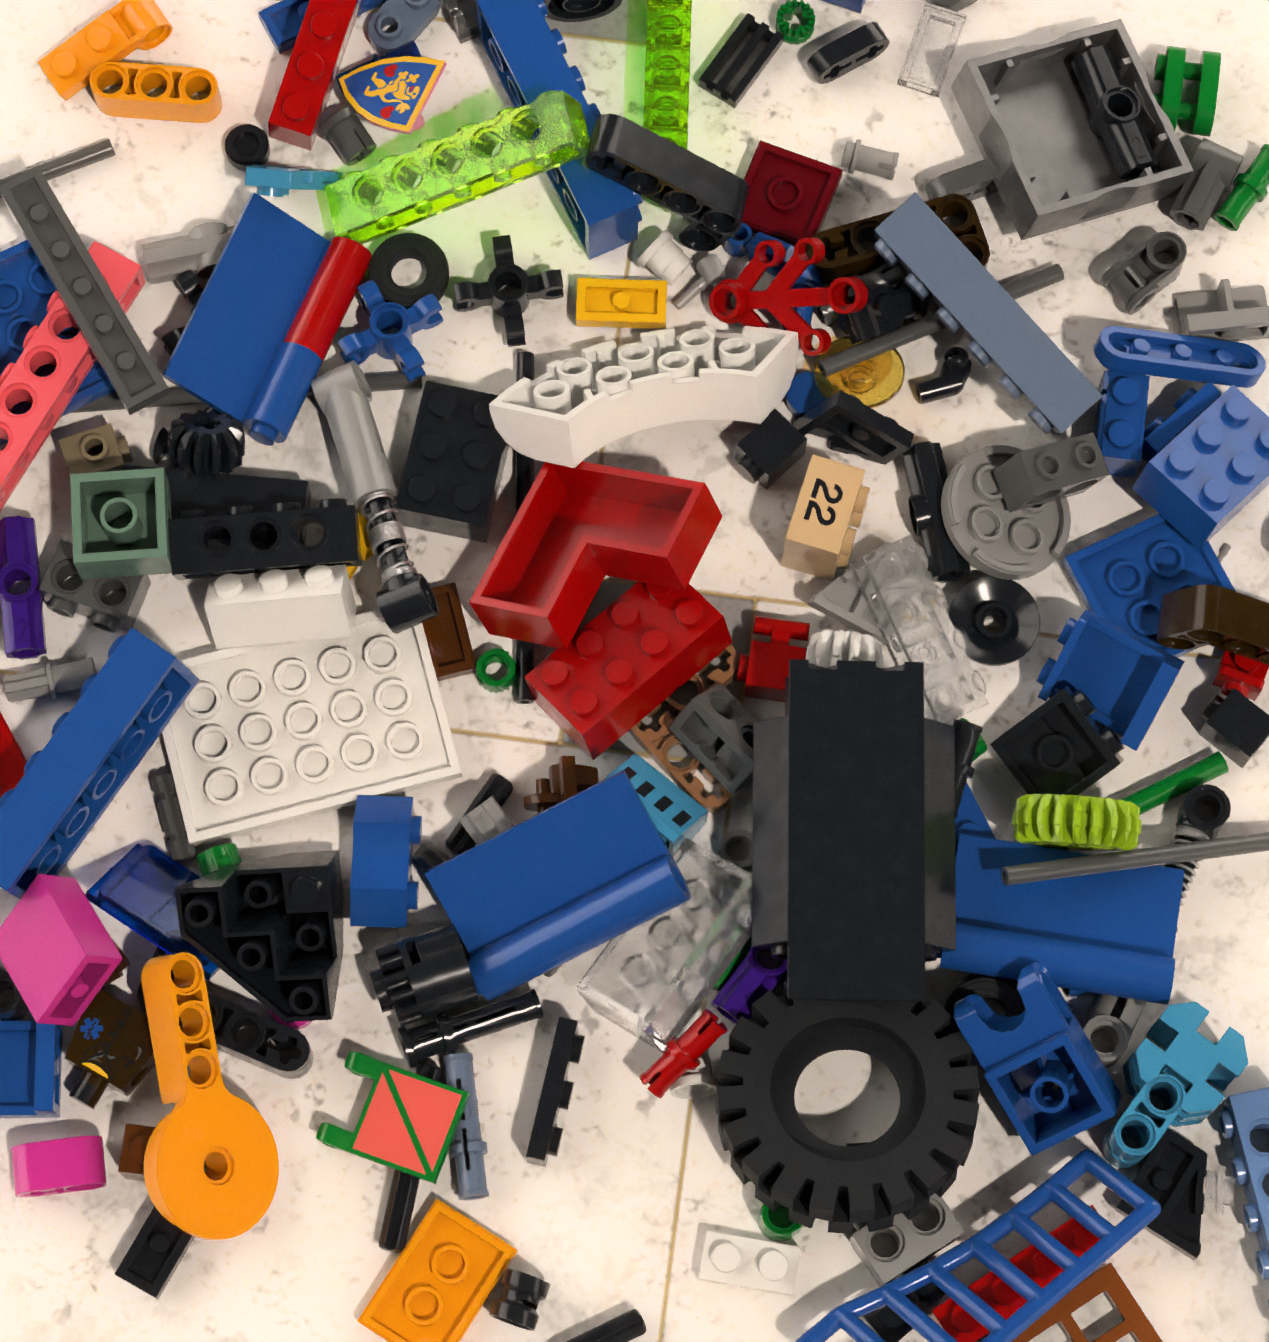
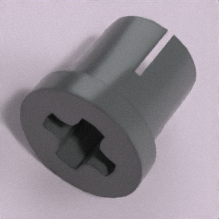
[319,106,377,166]

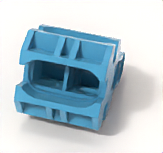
[1102,1002,1248,1169]

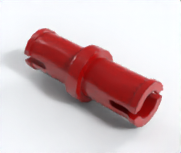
[639,1009,728,1099]

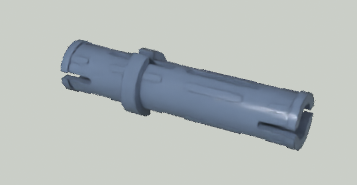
[443,1053,489,1200]

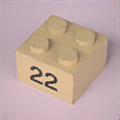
[781,454,870,582]

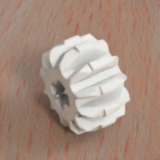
[805,629,884,669]

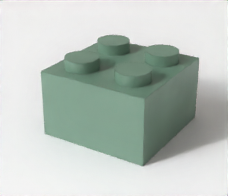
[70,468,172,580]

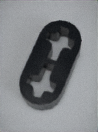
[807,22,890,84]

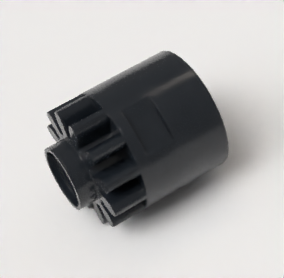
[369,923,479,1026]

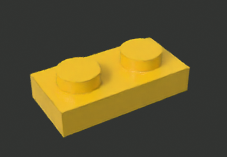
[576,278,667,329]

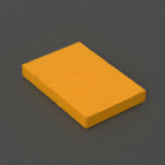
[357,1198,518,1342]

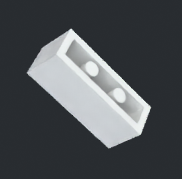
[204,564,357,649]

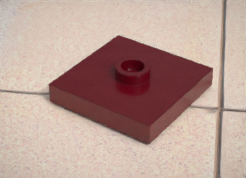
[742,140,843,252]

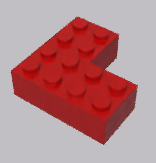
[469,461,723,650]

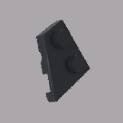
[793,390,914,465]
[1115,1129,1207,1260]

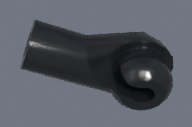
[915,347,972,404]

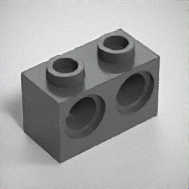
[993,432,1110,513]
[39,540,151,633]
[669,683,758,795]

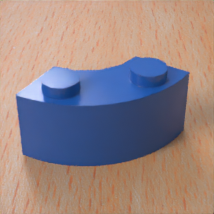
[350,795,422,928]

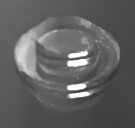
[1204,1166,1236,1215]

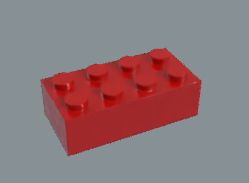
[524,582,733,760]

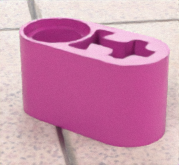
[11,1136,107,1198]

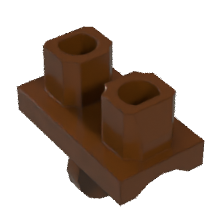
[524,756,598,814]

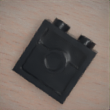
[990,686,1125,795]

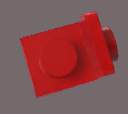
[1212,650,1269,701]

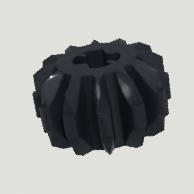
[168,409,245,477]

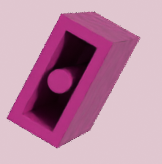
[0,874,123,1026]

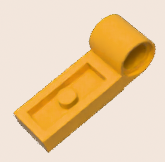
[38,0,173,101]

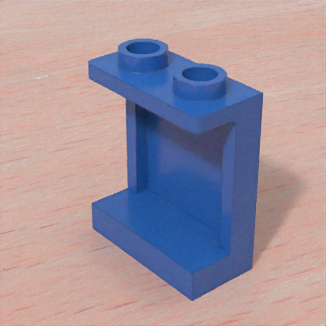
[1036,610,1185,751]
[0,1020,63,1118]

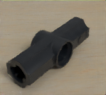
[1071,45,1158,182]
[901,441,970,583]

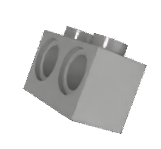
[849,1193,965,1287]

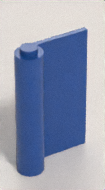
[425,770,691,1001]
[936,833,1185,1005]

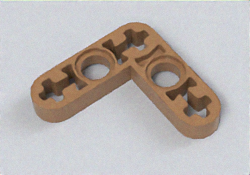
[630,645,739,813]

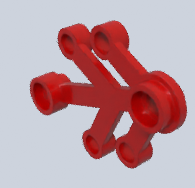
[709,237,868,356]

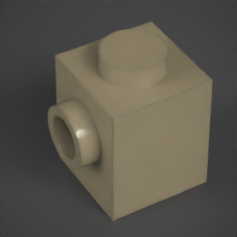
[58,423,133,476]

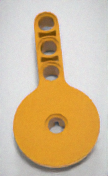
[141,952,279,1240]

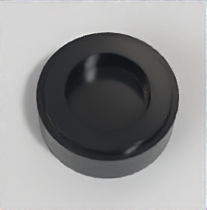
[225,124,270,171]

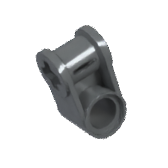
[1100,231,1187,315]

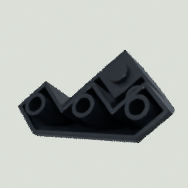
[175,850,344,1022]

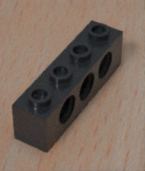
[168,498,362,580]

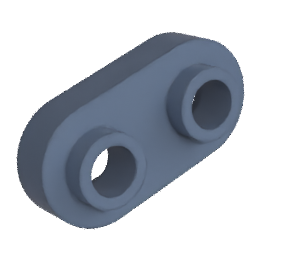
[368,0,440,57]

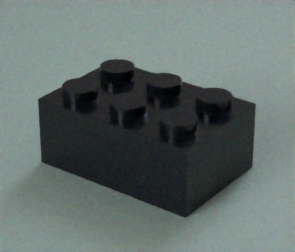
[395,381,509,543]

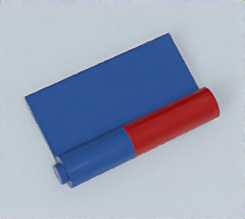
[162,192,372,446]

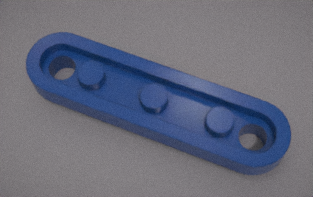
[1093,326,1266,388]

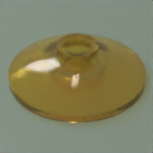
[814,336,905,408]

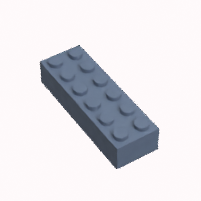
[874,192,1102,435]

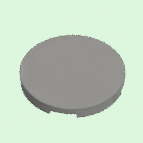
[941,445,1071,580]

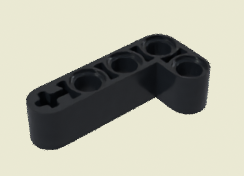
[585,114,749,252]
[136,931,314,1079]

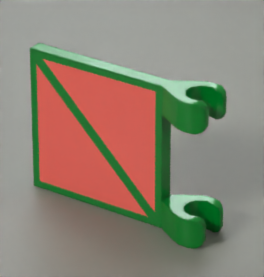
[316,1051,470,1184]

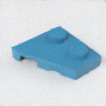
[245,164,343,197]

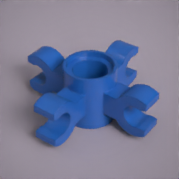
[338,279,444,383]

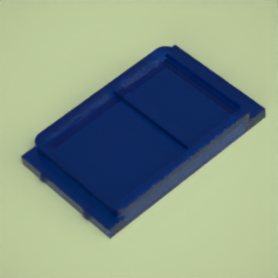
[85,844,220,981]

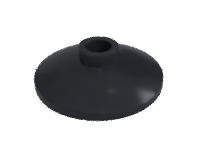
[948,576,1040,666]

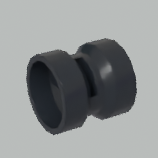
[489,1268,551,1331]

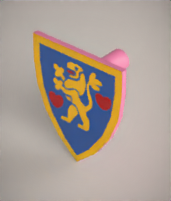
[339,56,447,135]

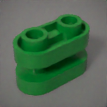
[1153,46,1221,137]

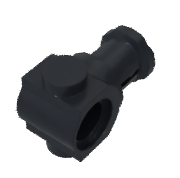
[838,282,930,344]

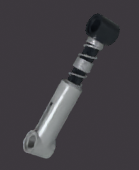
[311,360,439,634]

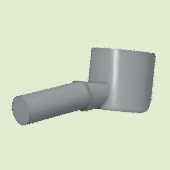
[673,254,726,310]

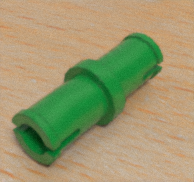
[1213,144,1269,231]

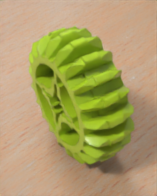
[1012,794,1142,851]

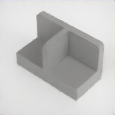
[1175,279,1269,342]

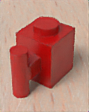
[737,616,810,702]

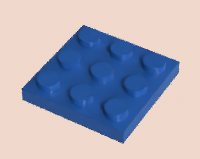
[1063,514,1236,658]

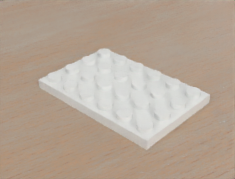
[162,609,463,846]

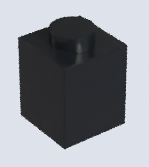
[735,409,807,490]
[1199,688,1269,768]

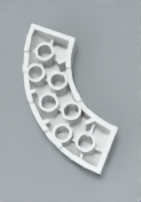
[489,325,799,468]

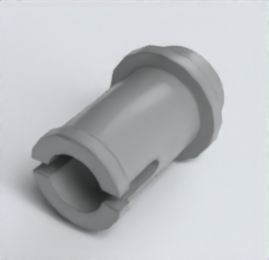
[841,139,899,180]

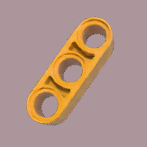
[89,62,222,123]

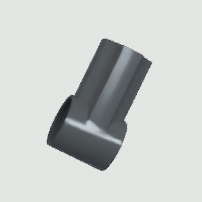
[1169,138,1244,231]

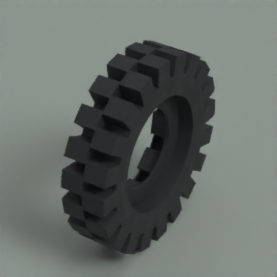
[716,981,980,1234]

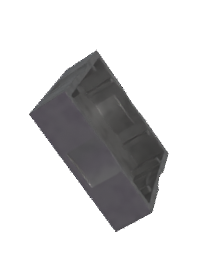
[951,19,1194,240]

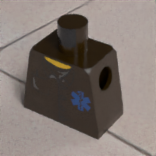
[65,989,155,1110]

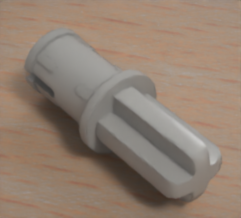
[3,657,96,703]

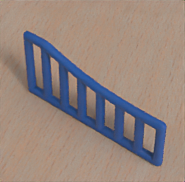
[796,1149,1161,1342]

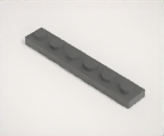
[0,165,170,415]

